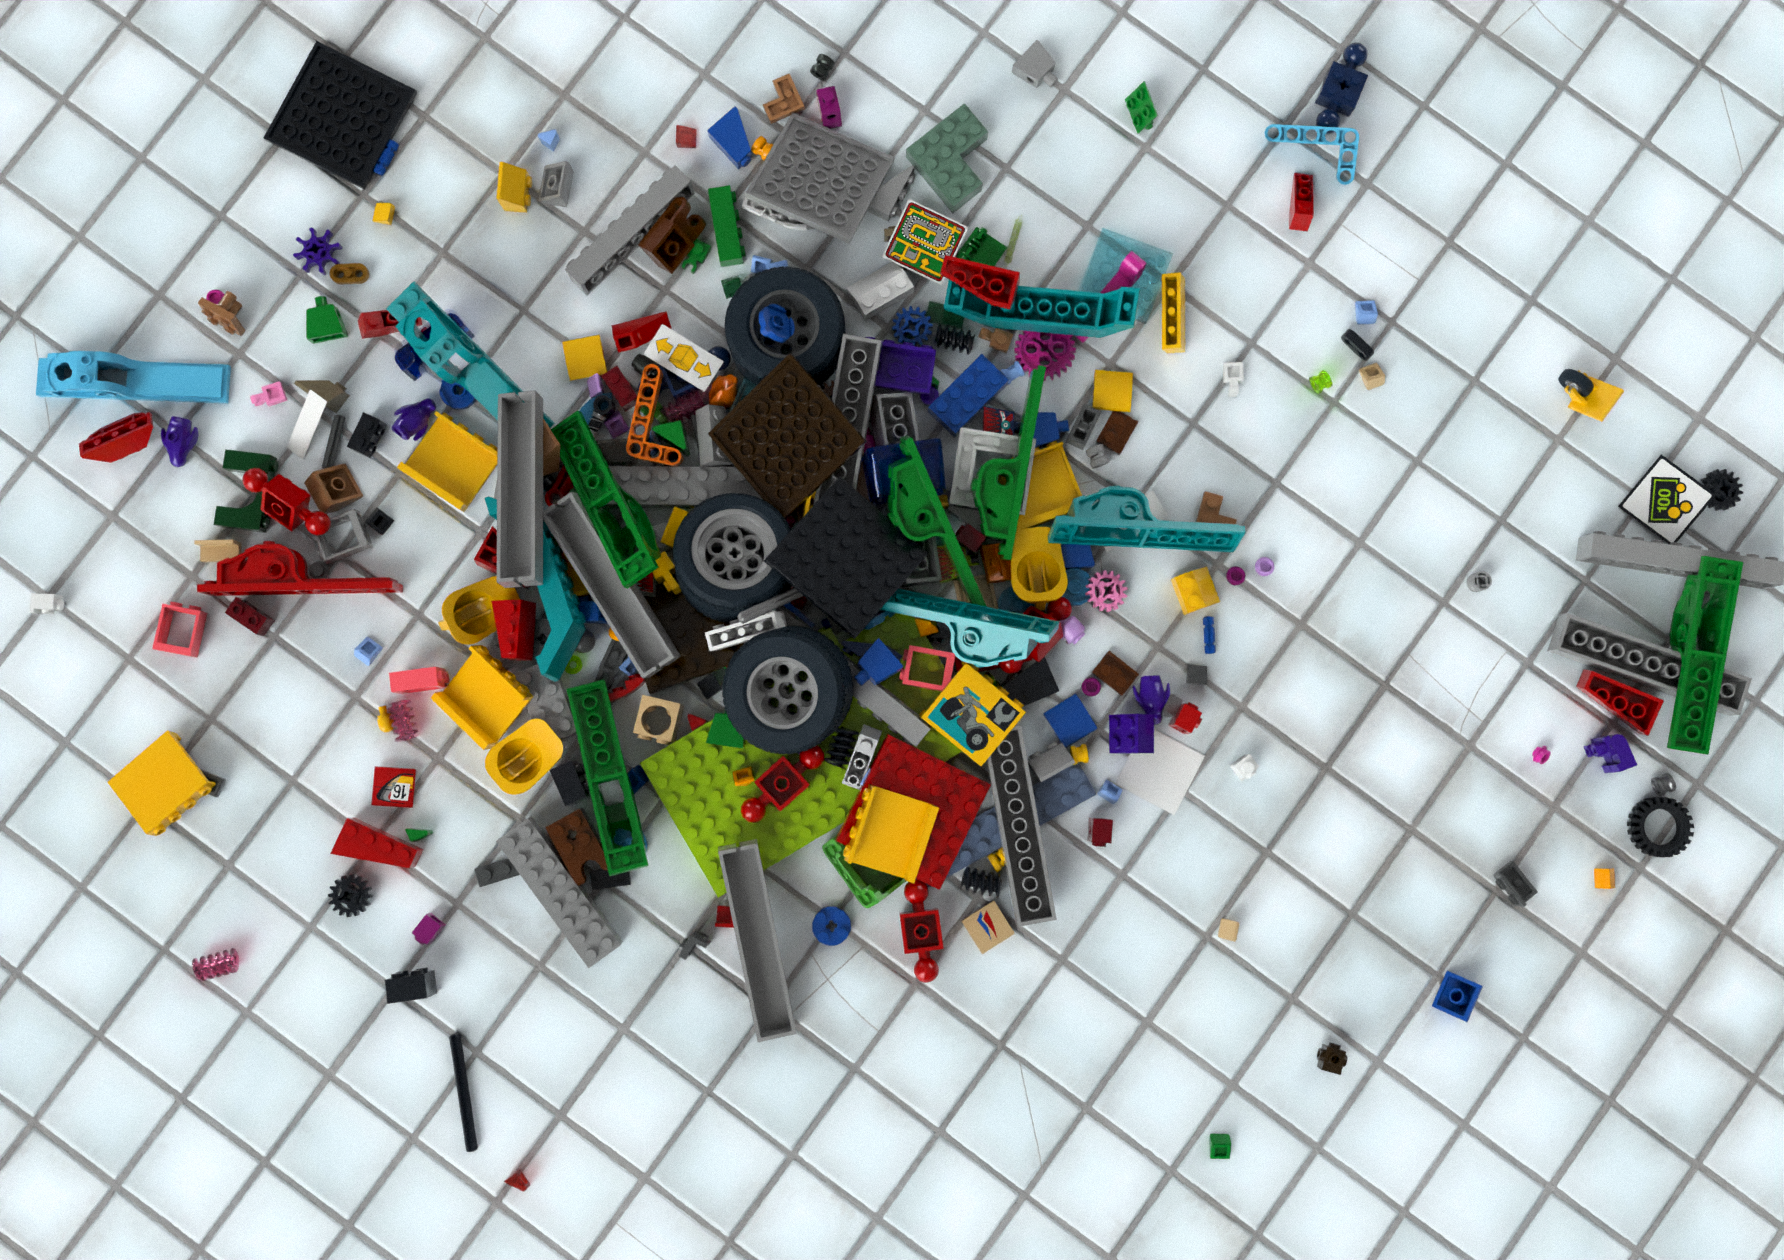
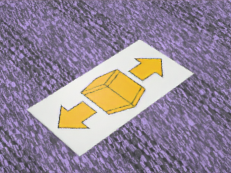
[643,324,724,392]

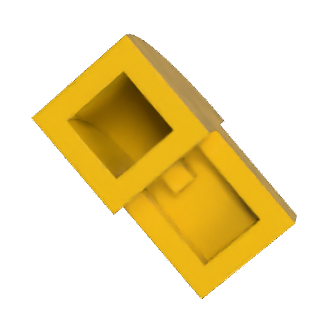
[653,551,681,595]

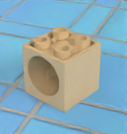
[633,695,685,745]

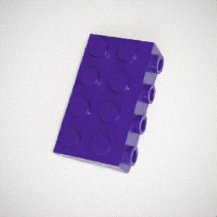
[865,337,936,395]

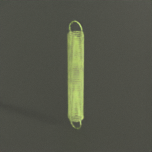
[1004,215,1022,267]

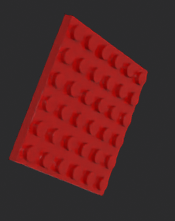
[835,734,991,890]

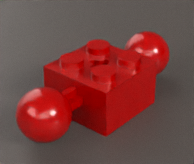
[242,468,331,536]
[999,597,1072,674]
[741,746,824,823]
[899,879,944,983]

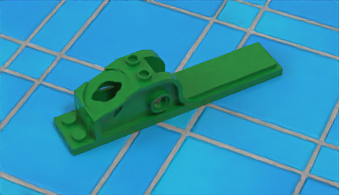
[970,365,1046,560]
[551,410,661,589]
[887,435,987,607]
[1667,556,1743,755]
[567,679,649,876]

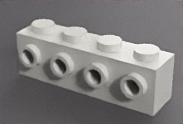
[705,609,787,651]

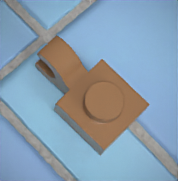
[978,327,1013,353]

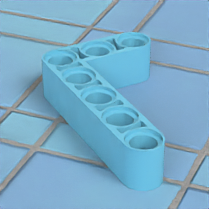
[1265,124,1359,185]

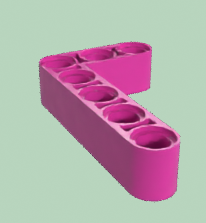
[1075,251,1147,343]

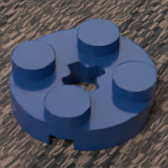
[759,304,795,343]
[439,380,477,410]
[812,906,851,946]

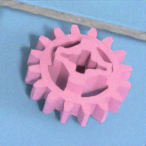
[1085,570,1127,612]

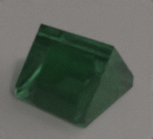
[721,275,742,299]

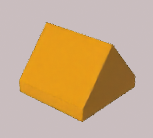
[1594,868,1615,889]

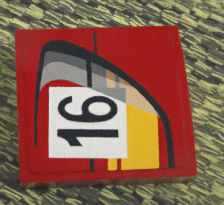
[371,766,416,808]

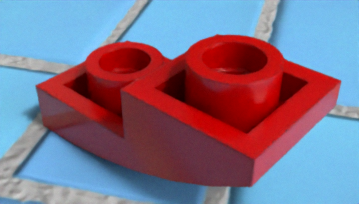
[608,674,645,702]

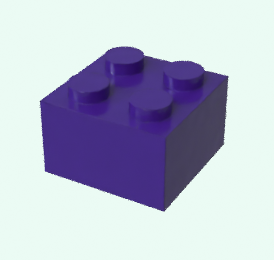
[1109,714,1154,754]

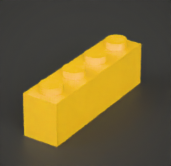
[1162,272,1185,354]

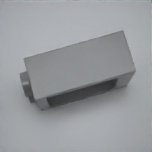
[311,509,373,564]

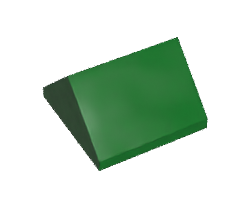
[652,421,690,457]

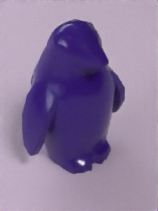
[392,398,436,441]
[161,416,199,467]
[1133,675,1170,725]

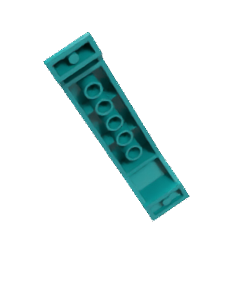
[944,280,1141,338]
[484,496,586,682]

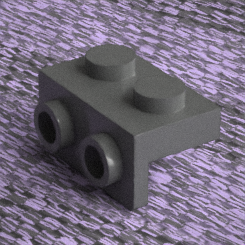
[1493,861,1538,907]
[678,931,711,960]

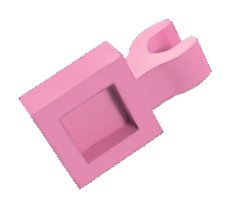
[250,381,288,406]

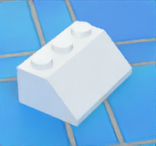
[846,262,914,321]

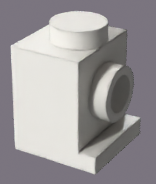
[30,593,64,614]
[1230,754,1259,781]

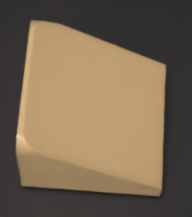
[1359,362,1385,390]
[1218,918,1240,942]

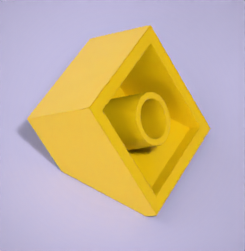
[496,162,532,213]
[1171,566,1220,615]

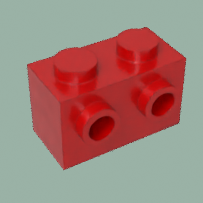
[1168,702,1202,734]

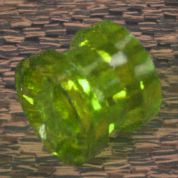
[1309,370,1333,394]

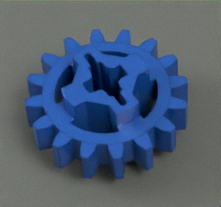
[892,306,933,346]

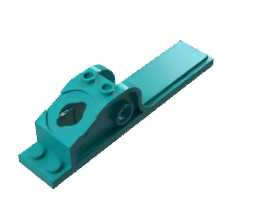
[386,281,555,428]
[1047,486,1246,552]
[880,589,1059,667]

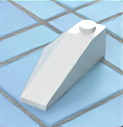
[742,197,815,230]

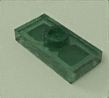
[926,301,965,329]

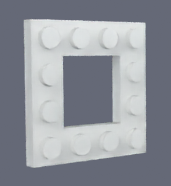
[949,428,1036,515]

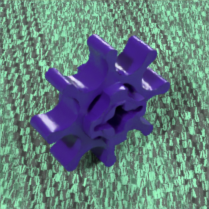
[293,227,343,275]

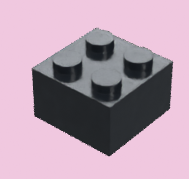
[550,760,591,806]
[385,967,437,1004]

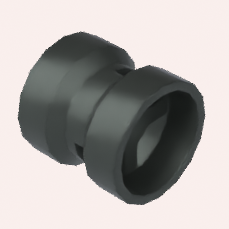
[810,54,835,81]

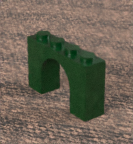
[213,449,279,533]

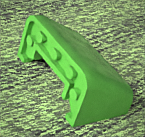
[822,834,906,908]

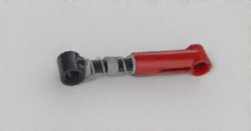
[545,395,616,507]

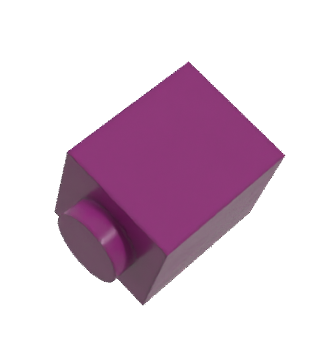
[412,913,446,945]

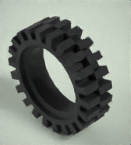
[1627,797,1694,858]

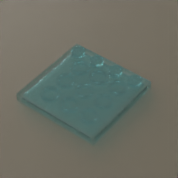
[1078,228,1173,324]

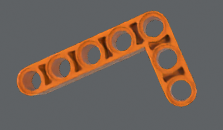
[626,364,683,467]

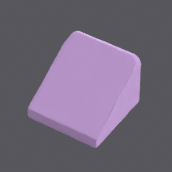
[587,373,604,398]

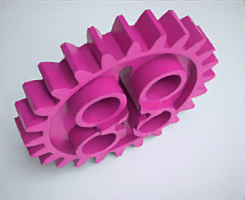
[1014,331,1076,381]

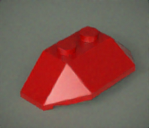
[79,412,153,463]

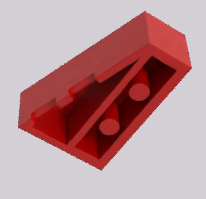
[474,526,530,590]
[491,599,537,661]

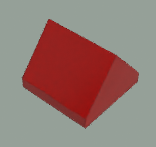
[687,714,708,731]

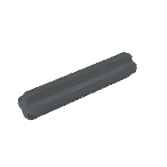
[322,415,346,469]

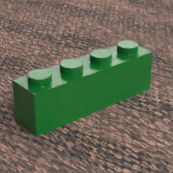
[708,185,746,267]

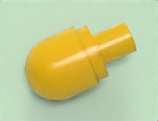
[377,705,394,733]

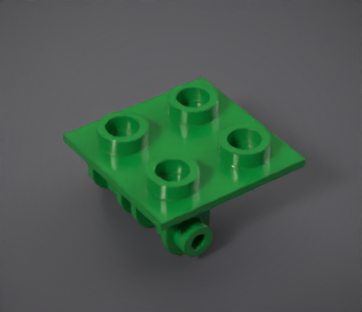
[1125,81,1158,134]
[955,227,1007,266]

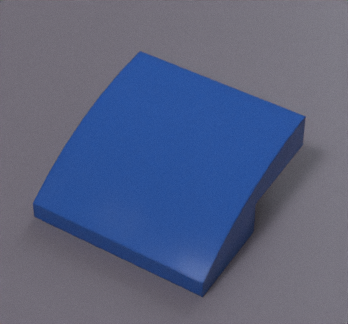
[1043,694,1097,748]

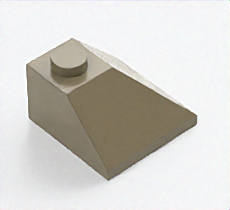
[294,380,350,414]

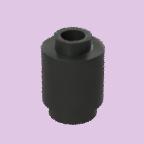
[631,354,660,378]

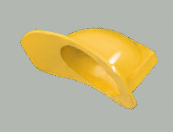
[1011,527,1068,610]
[438,576,520,645]
[485,719,563,795]

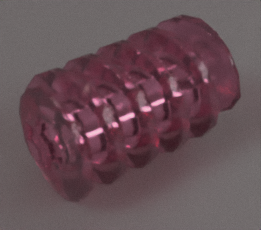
[663,389,705,422]
[387,700,419,742]
[192,948,239,982]

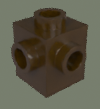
[1317,1042,1347,1075]

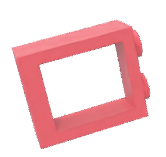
[152,602,207,658]
[899,645,955,692]
[389,667,449,694]

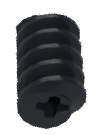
[934,323,975,355]
[824,726,859,769]
[960,866,1002,898]

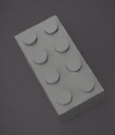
[514,664,577,740]

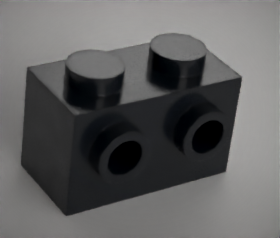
[347,412,387,459]

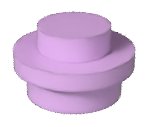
[1255,557,1274,576]

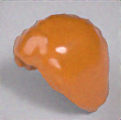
[709,374,738,409]

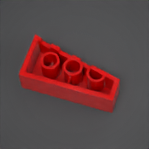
[1576,669,1664,736]
[330,817,424,868]

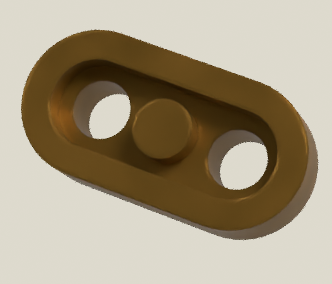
[329,263,369,285]

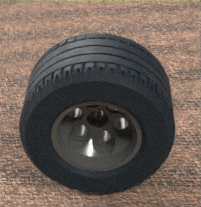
[725,266,846,386]

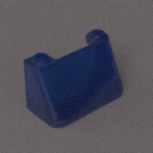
[394,309,475,381]
[862,438,946,504]

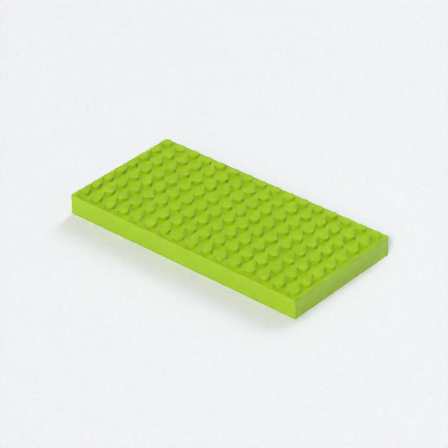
[640,613,962,898]

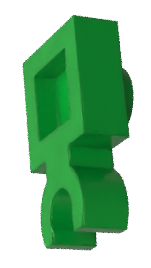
[682,239,711,274]

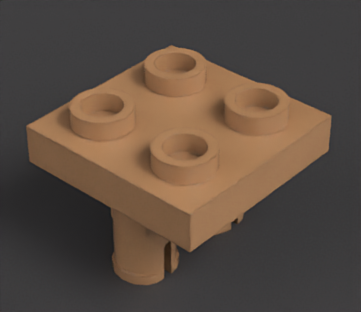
[198,291,245,336]

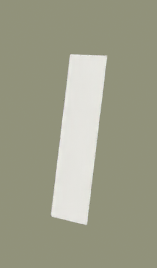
[287,390,327,459]

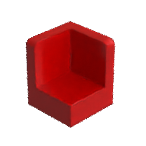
[715,905,734,928]

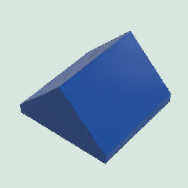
[1432,971,1483,1022]

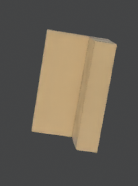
[194,540,242,562]

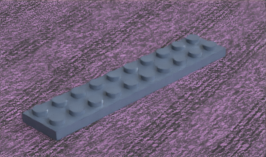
[926,762,1097,888]

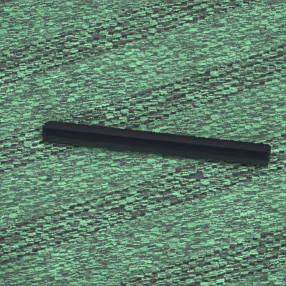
[449,1033,478,1152]

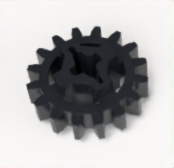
[1701,469,1743,511]
[328,874,373,917]

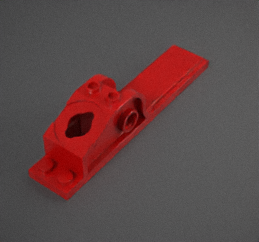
[197,541,403,596]

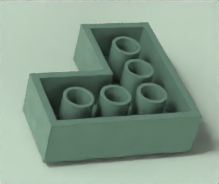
[906,103,988,213]

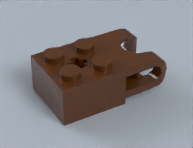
[638,197,706,274]
[545,808,608,886]

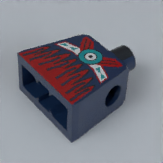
[983,406,1021,435]

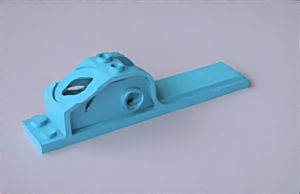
[36,351,231,404]

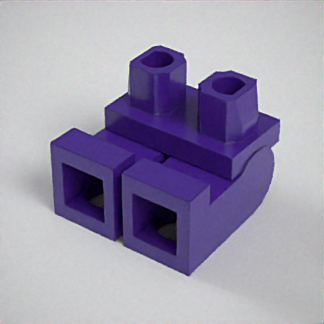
[1584,734,1637,773]

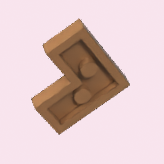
[763,74,805,124]
[1196,491,1237,524]

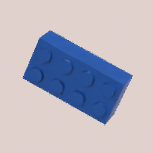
[928,354,1009,438]

